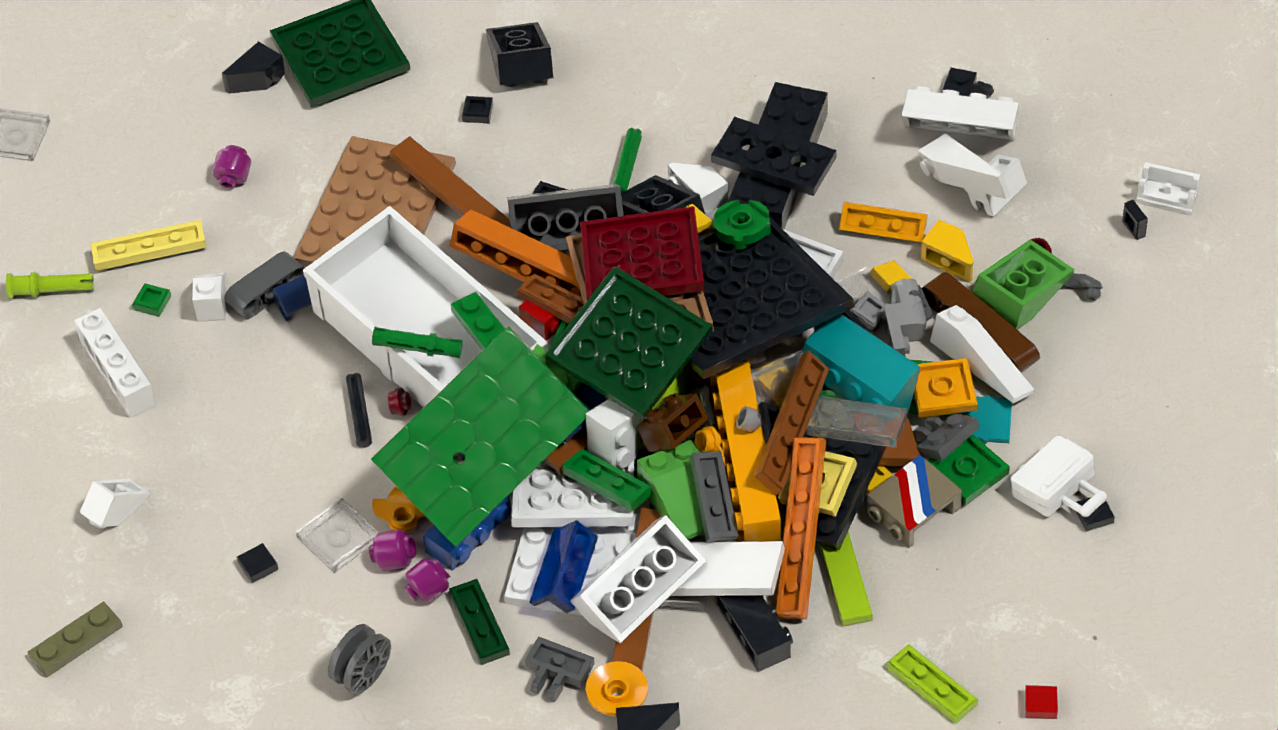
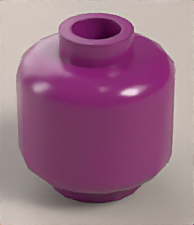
[212,145,251,188]
[369,529,416,571]
[404,558,451,603]

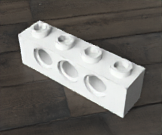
[74,308,156,418]

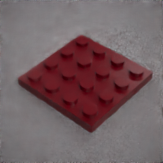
[580,206,705,300]

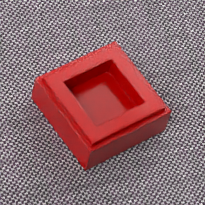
[1025,685,1058,719]

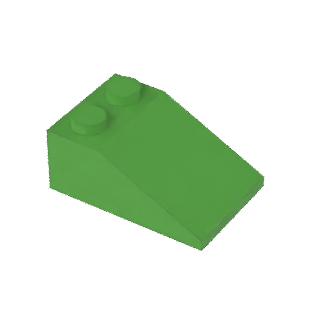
[973,240,1075,330]
[637,440,704,539]

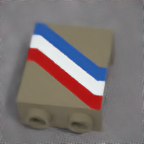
[867,455,962,548]

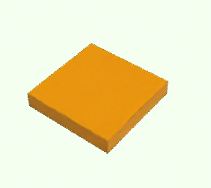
[914,358,978,418]

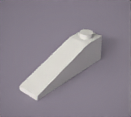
[918,133,1011,199]
[930,305,1034,403]

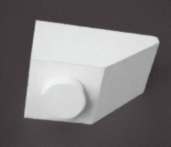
[192,272,227,322]
[80,479,150,529]

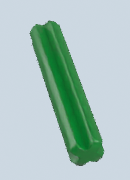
[612,127,642,193]

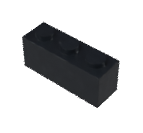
[715,595,793,672]

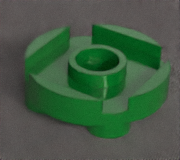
[713,200,771,250]

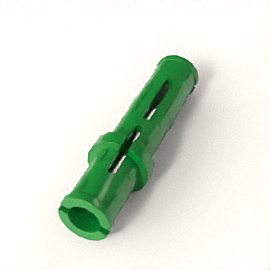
[372,327,463,359]

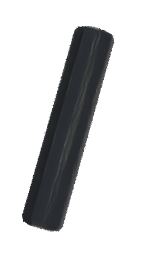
[346,373,372,448]

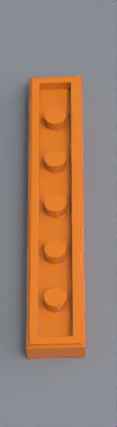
[775,438,826,619]

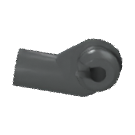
[1064,273,1103,299]

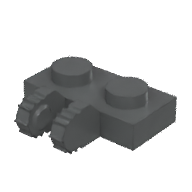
[913,413,980,461]
[525,636,595,701]

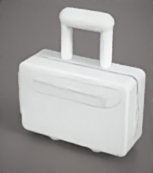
[1011,436,1107,517]

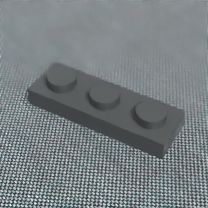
[690,451,738,543]

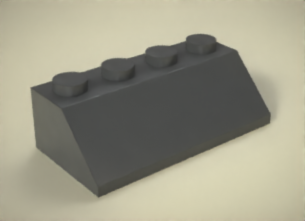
[507,184,624,250]

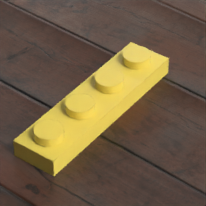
[90,220,207,271]

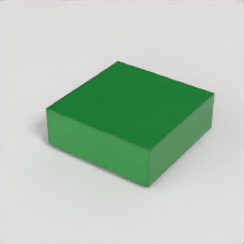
[132,283,171,317]

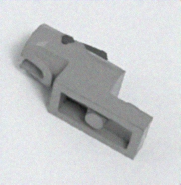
[883,278,932,356]

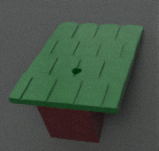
[371,326,590,547]

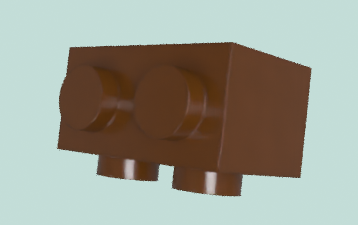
[636,393,708,452]

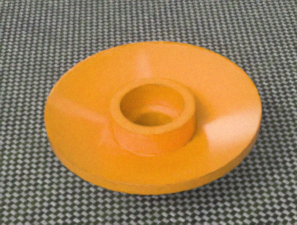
[586,661,648,716]

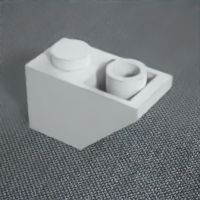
[667,163,728,213]

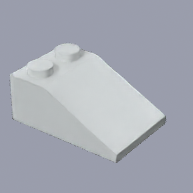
[586,399,643,470]

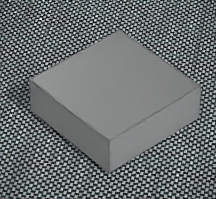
[851,291,886,331]

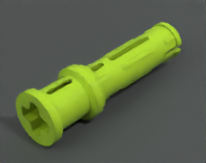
[6,272,94,299]

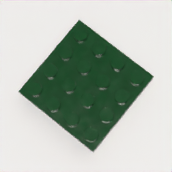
[269,0,410,107]
[545,266,712,420]

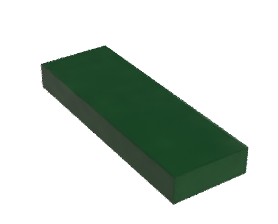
[449,579,510,665]

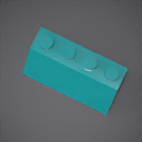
[802,314,921,426]

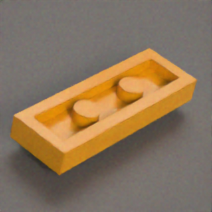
[839,201,928,242]

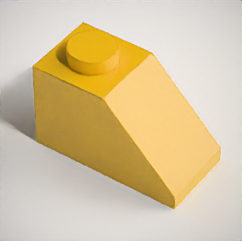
[921,219,974,283]

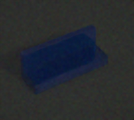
[529,520,598,614]

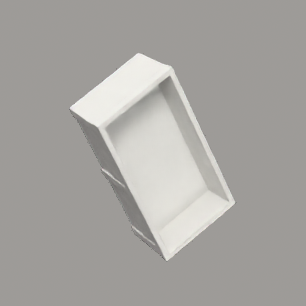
[303,206,548,408]

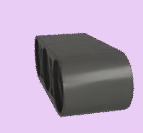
[225,251,305,319]

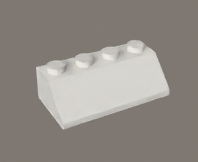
[902,86,1019,141]
[570,515,706,643]

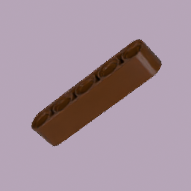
[921,272,1040,373]

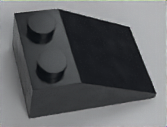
[486,22,554,87]
[621,175,705,216]

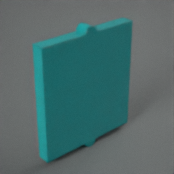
[962,395,1012,444]

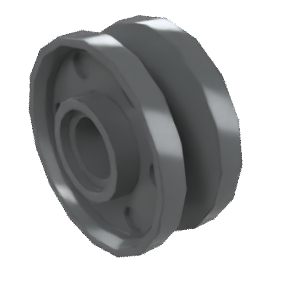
[328,624,391,694]

